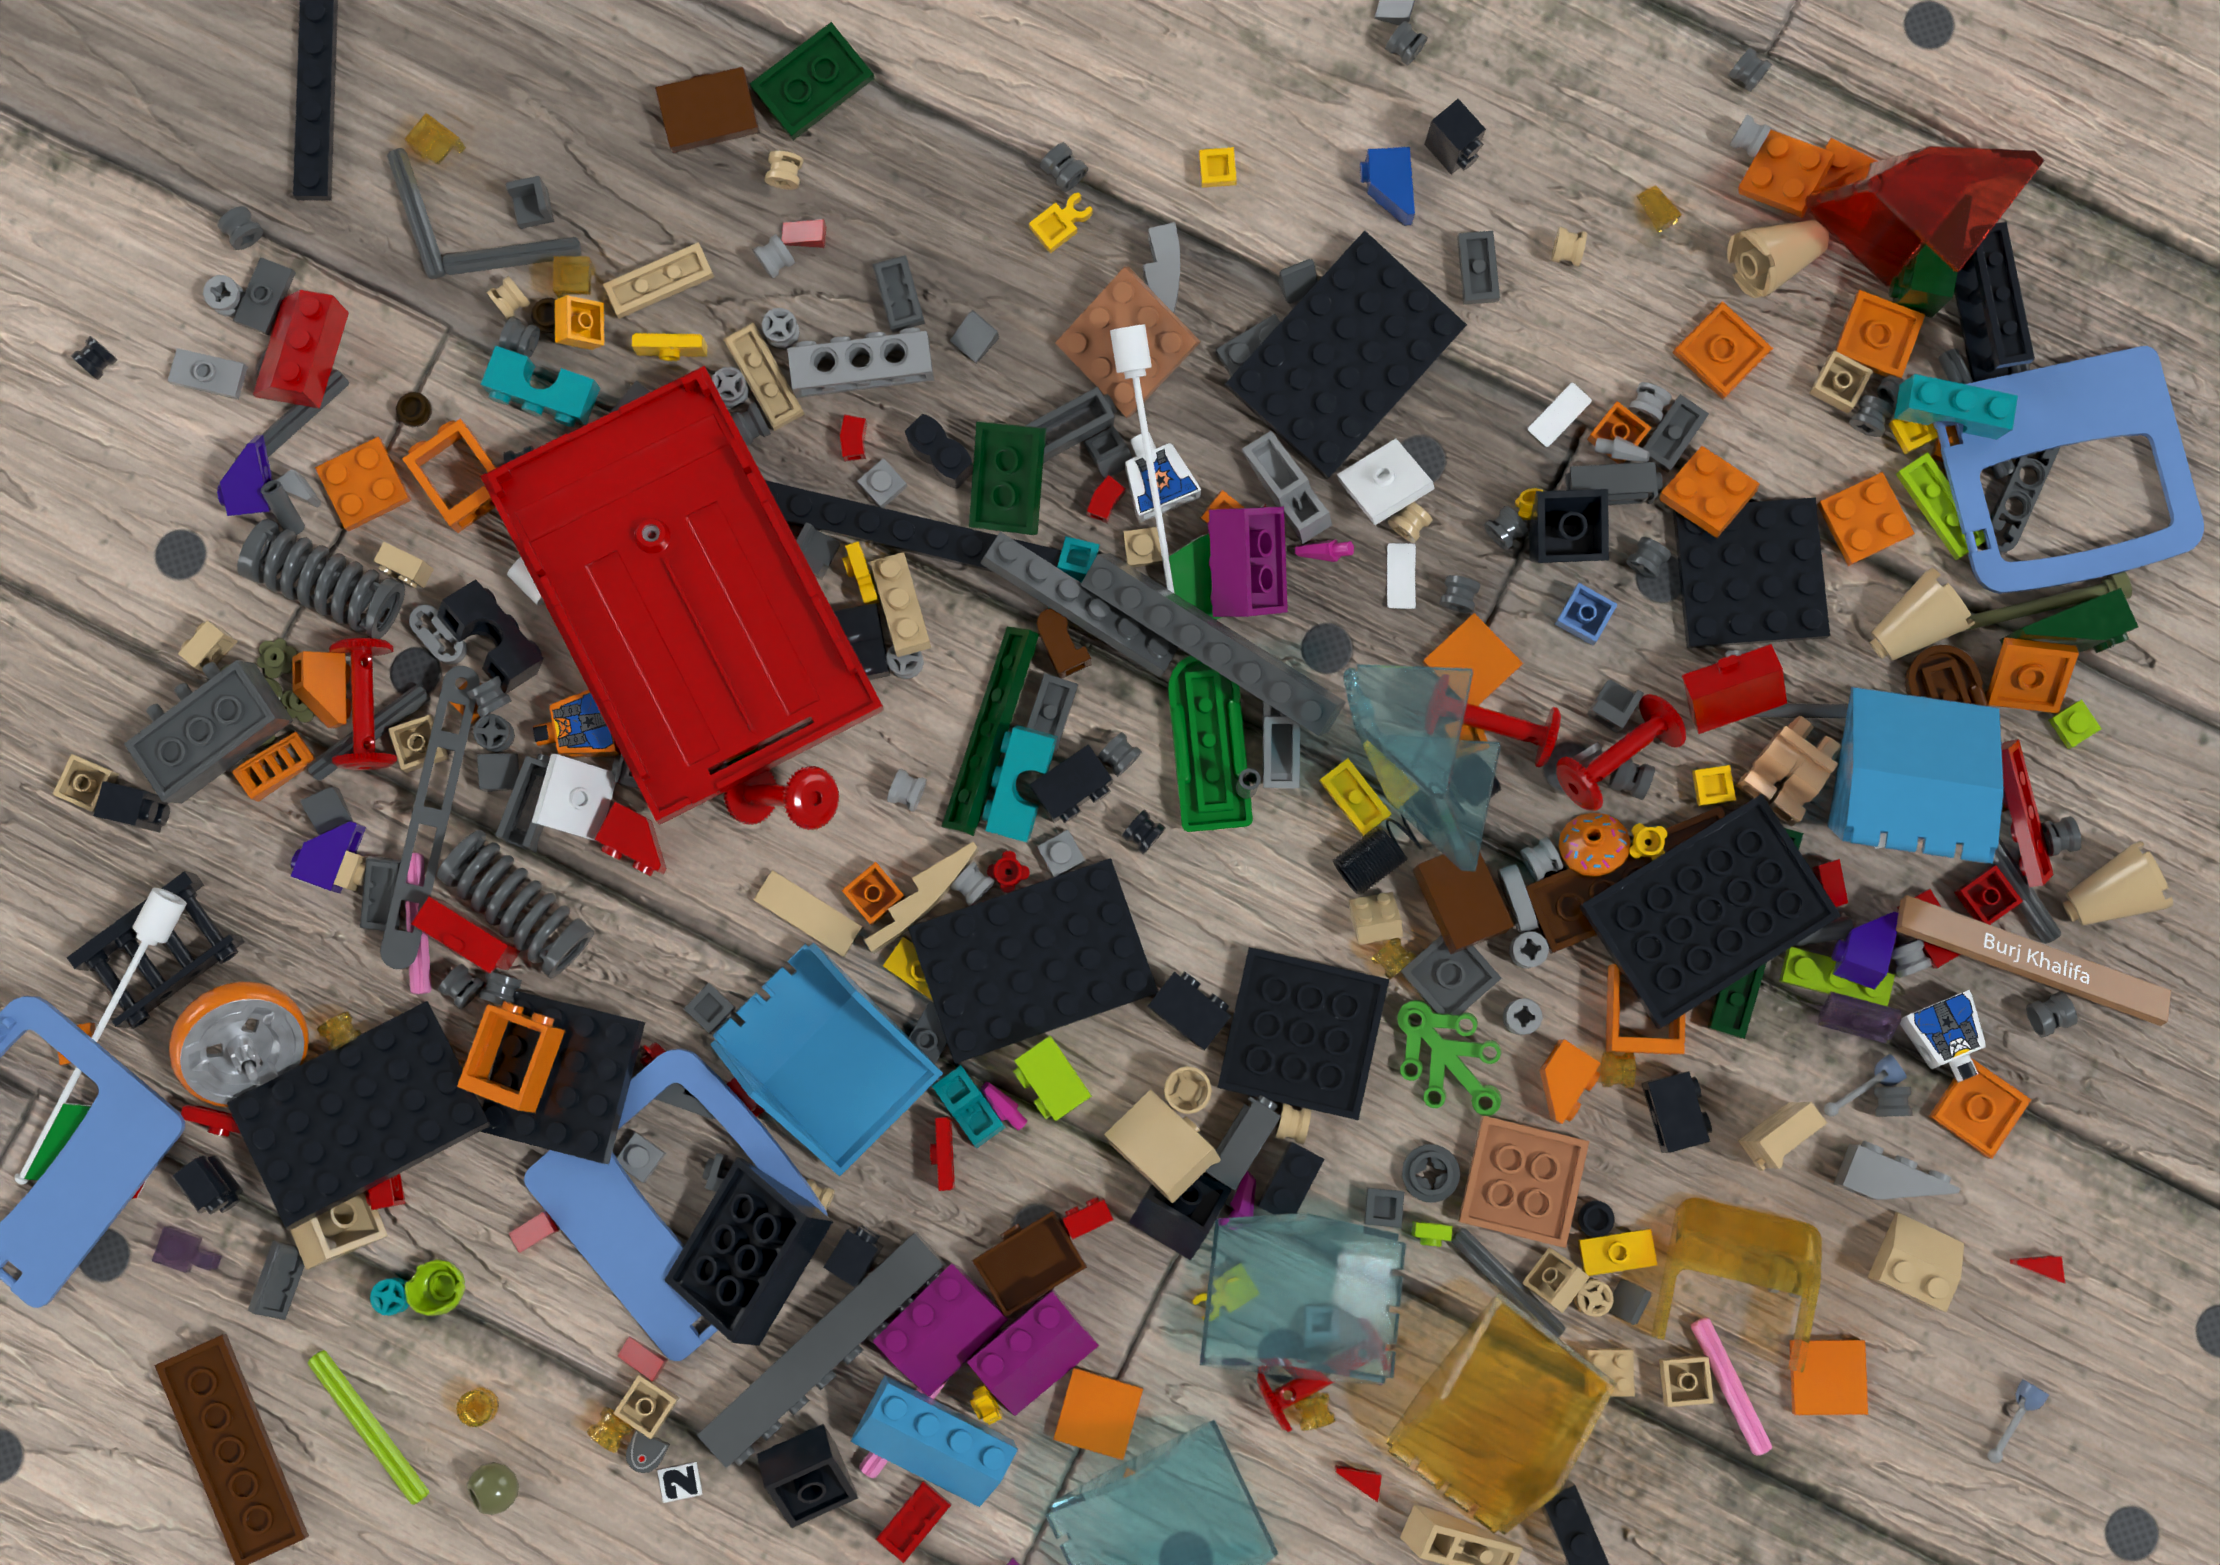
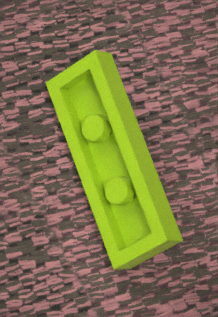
[1895,452,1986,560]
[1779,947,1895,1010]

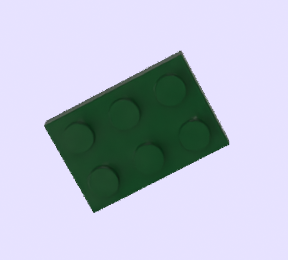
[749,22,875,141]
[969,421,1046,535]

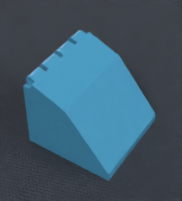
[1827,686,2003,863]
[710,942,943,1177]

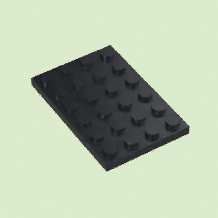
[1224,230,1467,480]
[1579,794,1841,1029]
[908,858,1158,1064]
[227,1001,491,1231]

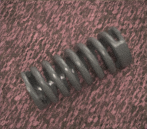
[237,519,405,639]
[437,829,594,979]

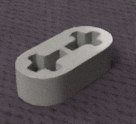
[409,605,467,665]
[1497,864,1538,934]

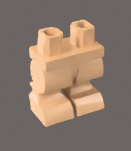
[1735,716,1842,826]

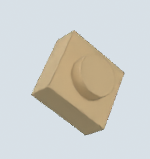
[1123,527,1163,568]
[334,851,366,892]

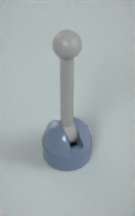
[1824,1054,1907,1117]
[1988,1379,2049,1463]

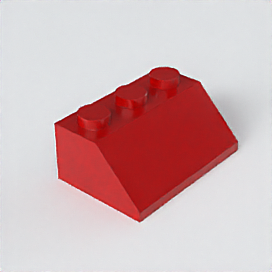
[253,290,349,409]

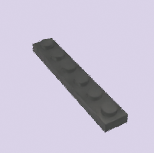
[981,532,1179,677]

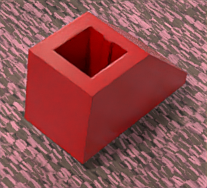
[595,802,667,876]

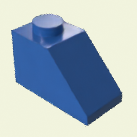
[1360,147,1415,226]

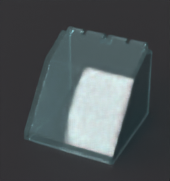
[1343,664,1501,872]
[1199,1213,1406,1385]
[1045,1419,1279,1565]

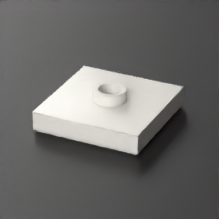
[1337,439,1435,525]
[532,753,616,842]

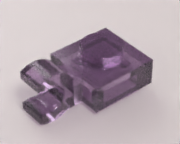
[152,1226,222,1273]

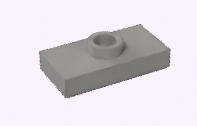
[168,348,248,400]

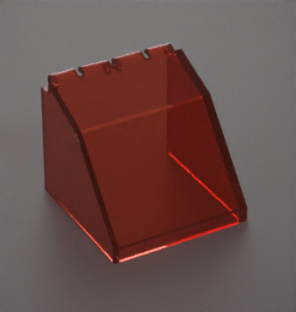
[1805,146,2045,286]

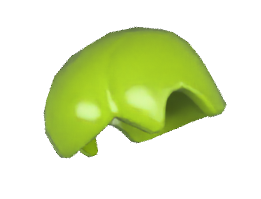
[405,1259,465,1316]

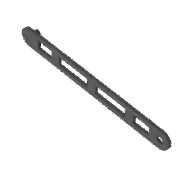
[380,666,480,969]

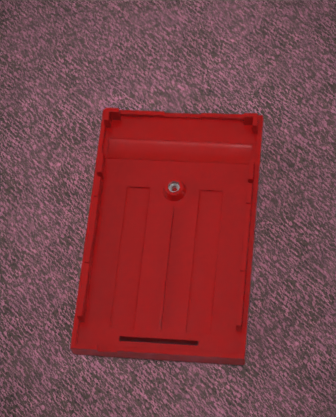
[480,365,884,825]

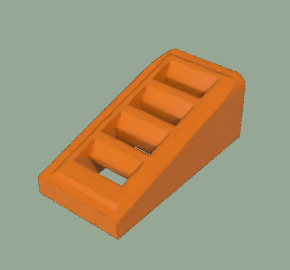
[232,732,316,802]

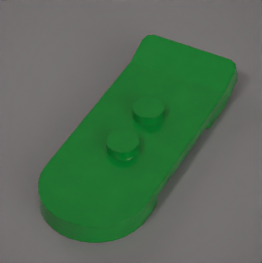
[1168,655,1253,832]

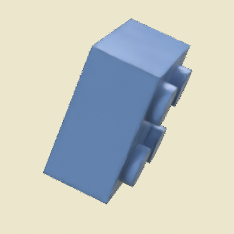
[1555,583,1618,646]

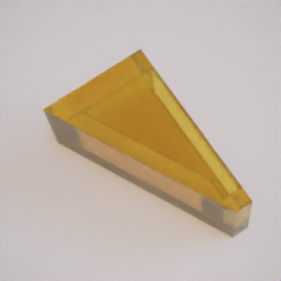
[1637,185,1682,233]

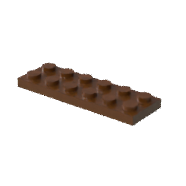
[1525,806,1725,954]
[154,1334,309,1565]

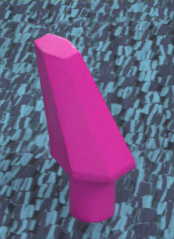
[1295,539,1354,562]
[981,1082,1028,1131]
[1224,1171,1256,1231]

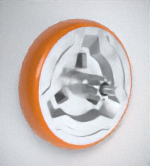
[169,982,309,1107]

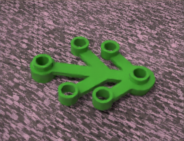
[1398,1000,1502,1116]

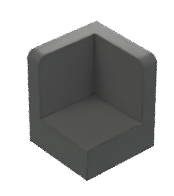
[506,176,554,229]
[796,522,840,580]
[1586,680,1644,733]

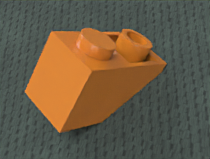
[292,651,351,728]
[1540,1039,1601,1124]

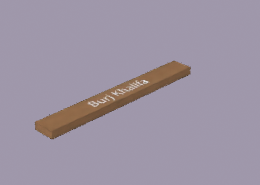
[1896,895,2171,1026]

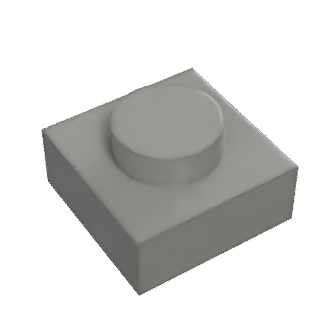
[857,458,908,508]
[1037,830,1086,877]
[617,1132,666,1183]

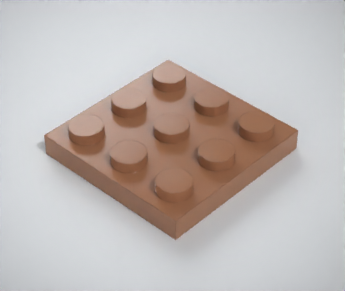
[1055,267,1201,418]
[1458,1116,1590,1248]

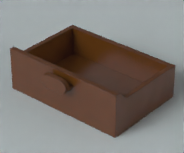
[655,67,760,153]
[1412,842,1514,955]
[972,1210,1087,1317]

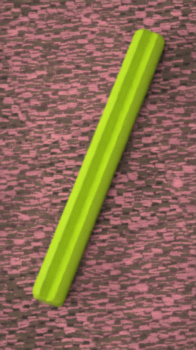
[308,1350,429,1505]

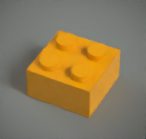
[555,295,604,350]

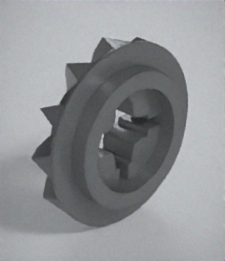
[1402,1144,1460,1203]

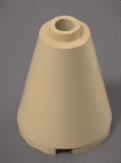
[1727,220,1829,298]
[1869,567,1975,661]
[2063,841,2173,926]

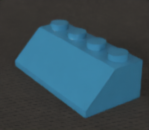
[850,1375,1018,1507]

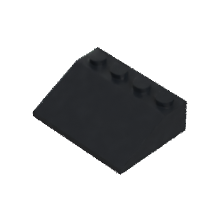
[664,1157,833,1346]

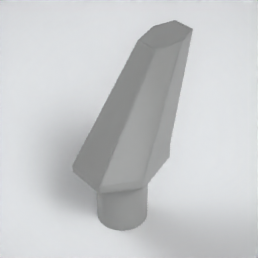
[1595,436,1650,462]

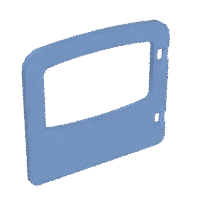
[1933,346,2204,594]
[0,996,186,1308]
[524,1048,828,1361]

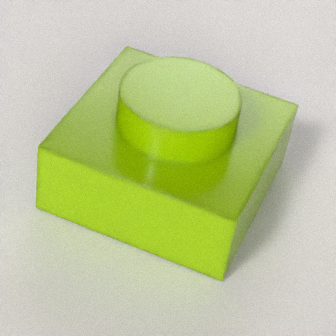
[2048,699,2102,749]
[1411,1221,1453,1247]

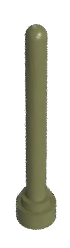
[1966,571,2132,630]

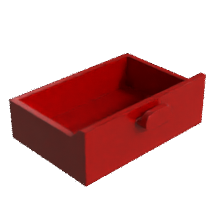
[1681,644,1787,734]
[411,896,521,974]

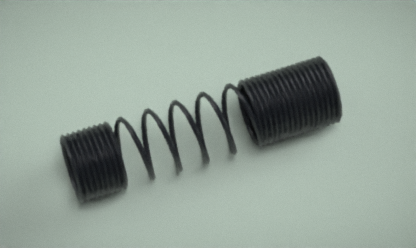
[1333,754,1501,896]

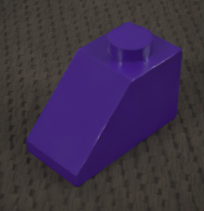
[217,435,273,516]
[291,821,366,894]
[1832,911,1898,990]

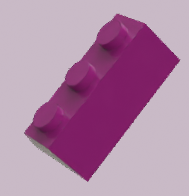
[1208,506,1288,617]
[873,1263,1009,1397]
[967,1289,1099,1416]

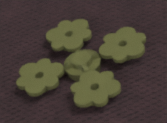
[220,638,315,749]

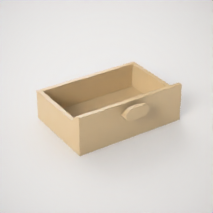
[1104,1089,1221,1203]
[1738,1102,1827,1171]

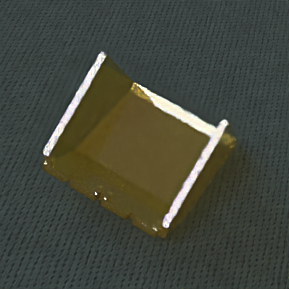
[1386,1293,1617,1535]

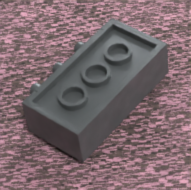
[124,660,293,803]

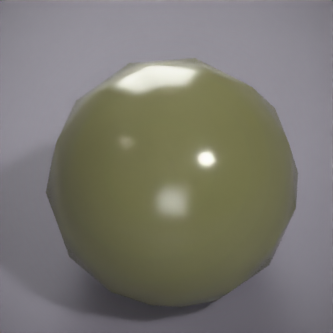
[467,1462,519,1515]

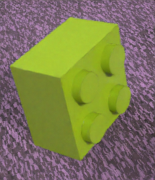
[1013,1036,1092,1121]

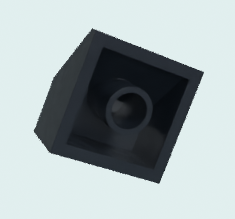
[1529,489,1609,563]
[1128,1172,1232,1261]
[756,1424,858,1529]

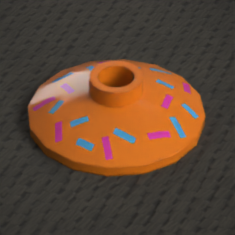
[1558,813,1631,877]

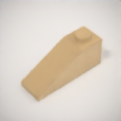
[1400,1504,1523,1565]

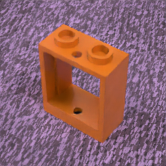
[402,418,497,533]
[1606,964,1685,1055]
[457,1001,565,1113]

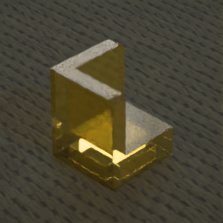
[404,113,466,165]
[553,256,596,298]

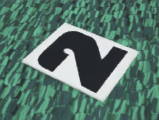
[657,1462,703,1503]

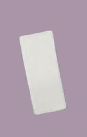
[1528,383,1592,447]
[1387,543,1416,609]

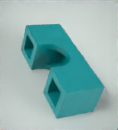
[480,346,600,428]
[1894,374,2018,440]
[982,725,1058,843]

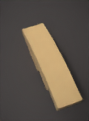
[864,841,979,954]

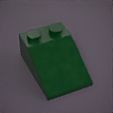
[1889,195,1971,318]
[2000,588,2139,654]

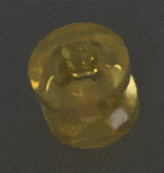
[1370,938,1416,980]
[317,1011,362,1051]
[1601,1051,1636,1089]
[456,1387,499,1427]
[1294,1392,1336,1431]
[587,1407,634,1453]

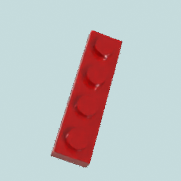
[2001,739,2054,887]

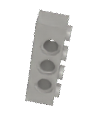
[787,328,934,398]

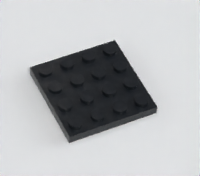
[1673,497,1830,649]
[1217,947,1389,1121]
[480,991,646,1164]

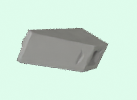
[1834,1141,1961,1200]

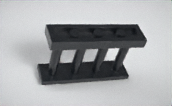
[1954,222,2035,382]
[67,871,245,1029]

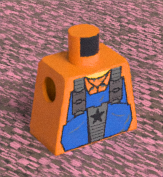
[533,690,621,758]

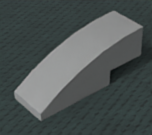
[1143,222,1180,314]
[1242,431,1332,544]
[1263,701,1300,788]

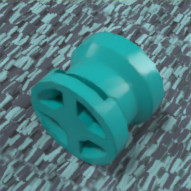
[370,1277,410,1316]

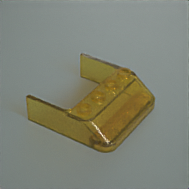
[1651,1198,1822,1373]

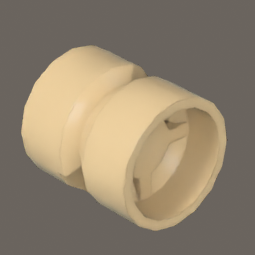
[1164,1066,1212,1114]

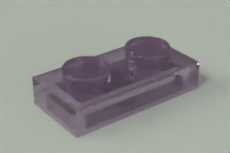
[1818,992,1901,1044]

